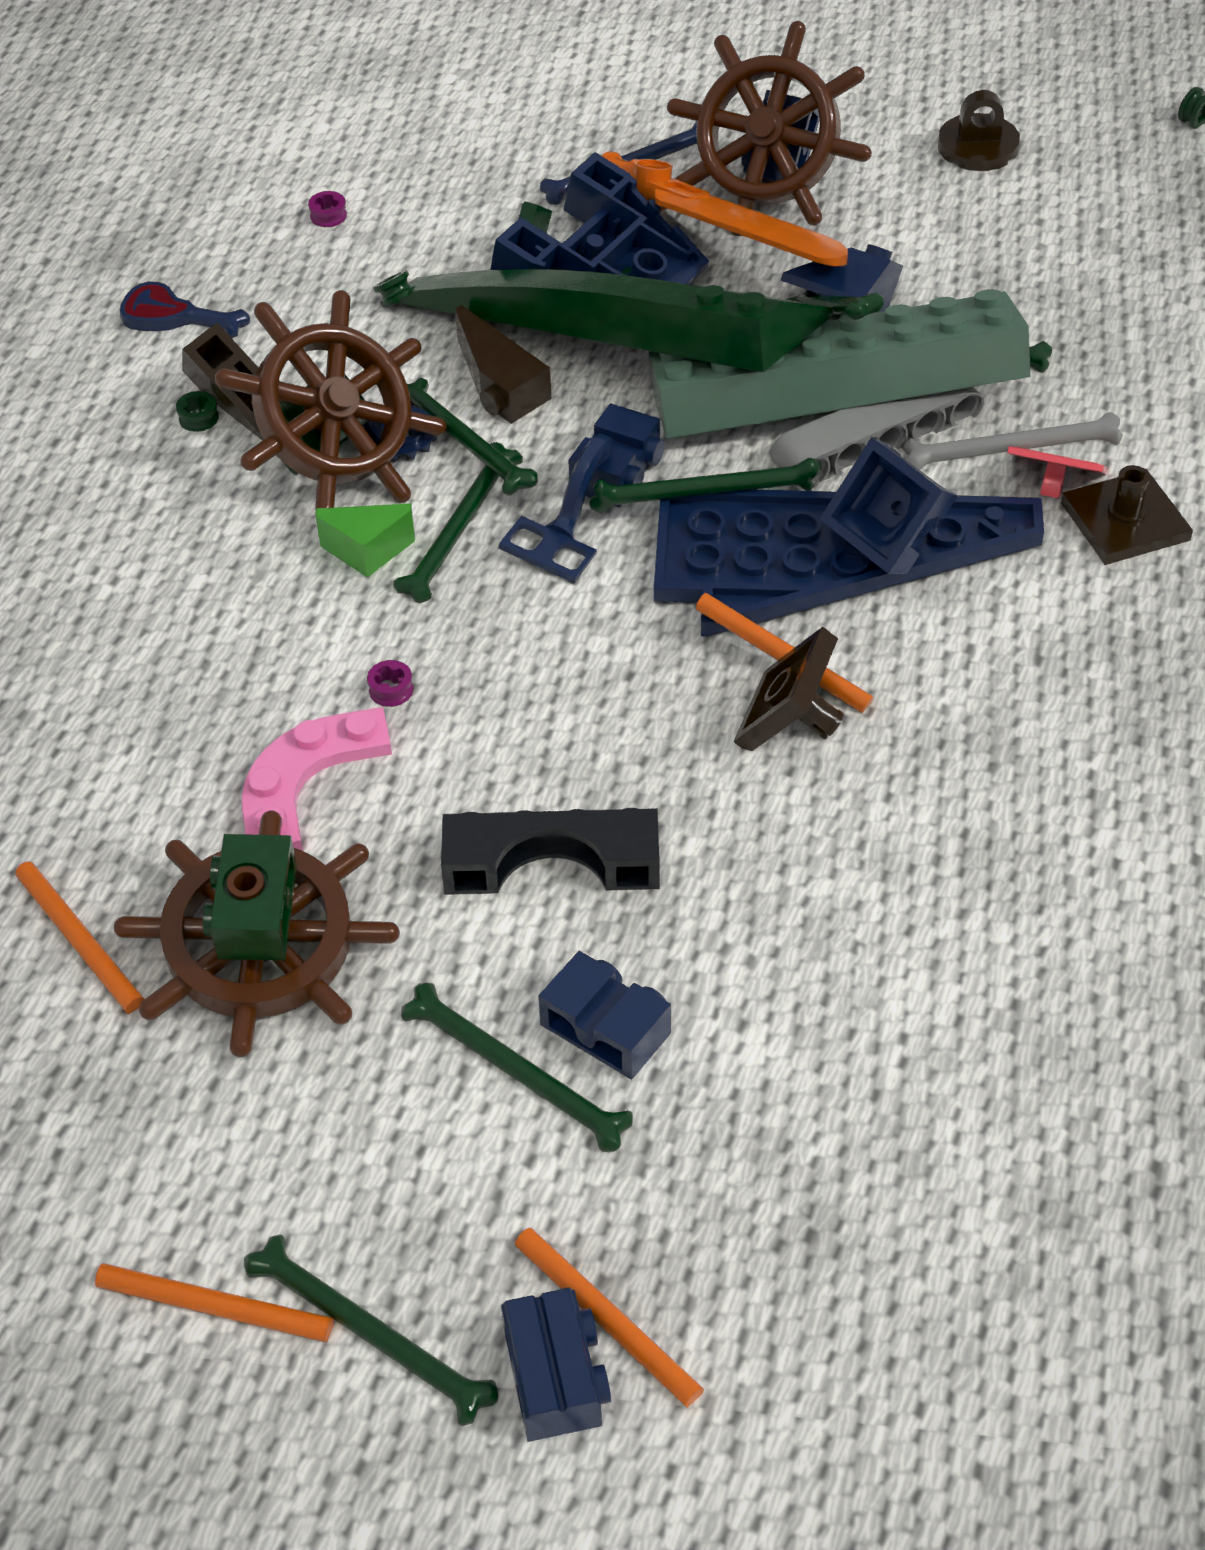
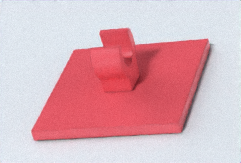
[1007,446,1108,498]

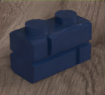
[501,1287,611,1442]

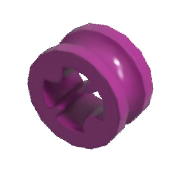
[308,191,347,227]
[367,660,414,707]

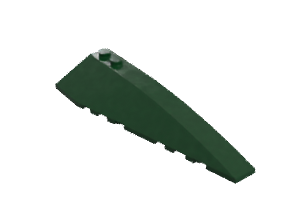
[396,269,833,372]

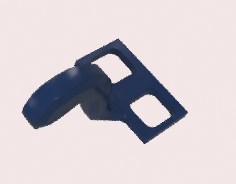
[498,433,613,583]

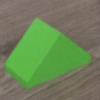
[315,503,415,577]

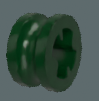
[1178,87,1205,129]
[373,270,415,307]
[176,391,219,432]

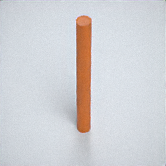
[695,593,874,713]
[15,861,144,1014]
[515,1228,704,1408]
[95,1263,334,1343]

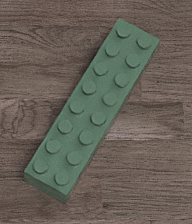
[648,289,1031,439]

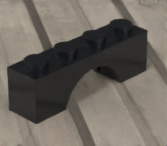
[441,808,660,895]

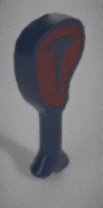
[120,281,250,338]

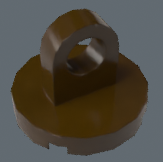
[938,90,1020,171]

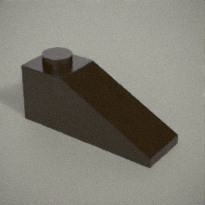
[455,305,552,424]
[182,323,283,441]

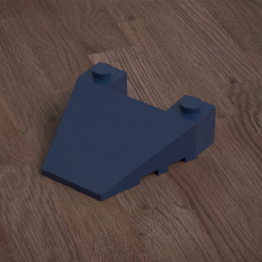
[490,152,709,284]

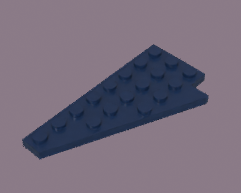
[654,489,1044,636]

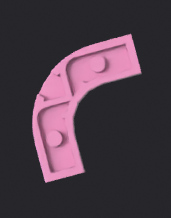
[242,707,392,851]

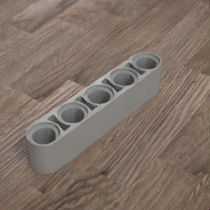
[770,387,984,490]

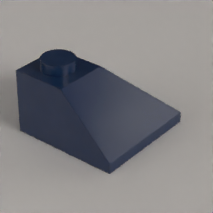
[780,244,903,313]

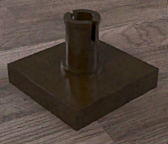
[1061,465,1193,565]
[733,626,844,751]

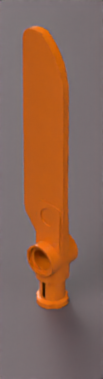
[602,151,848,266]

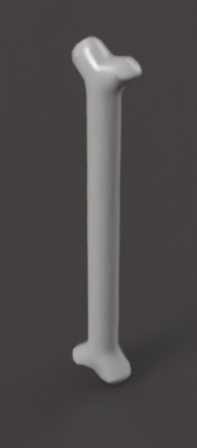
[903,412,1123,470]

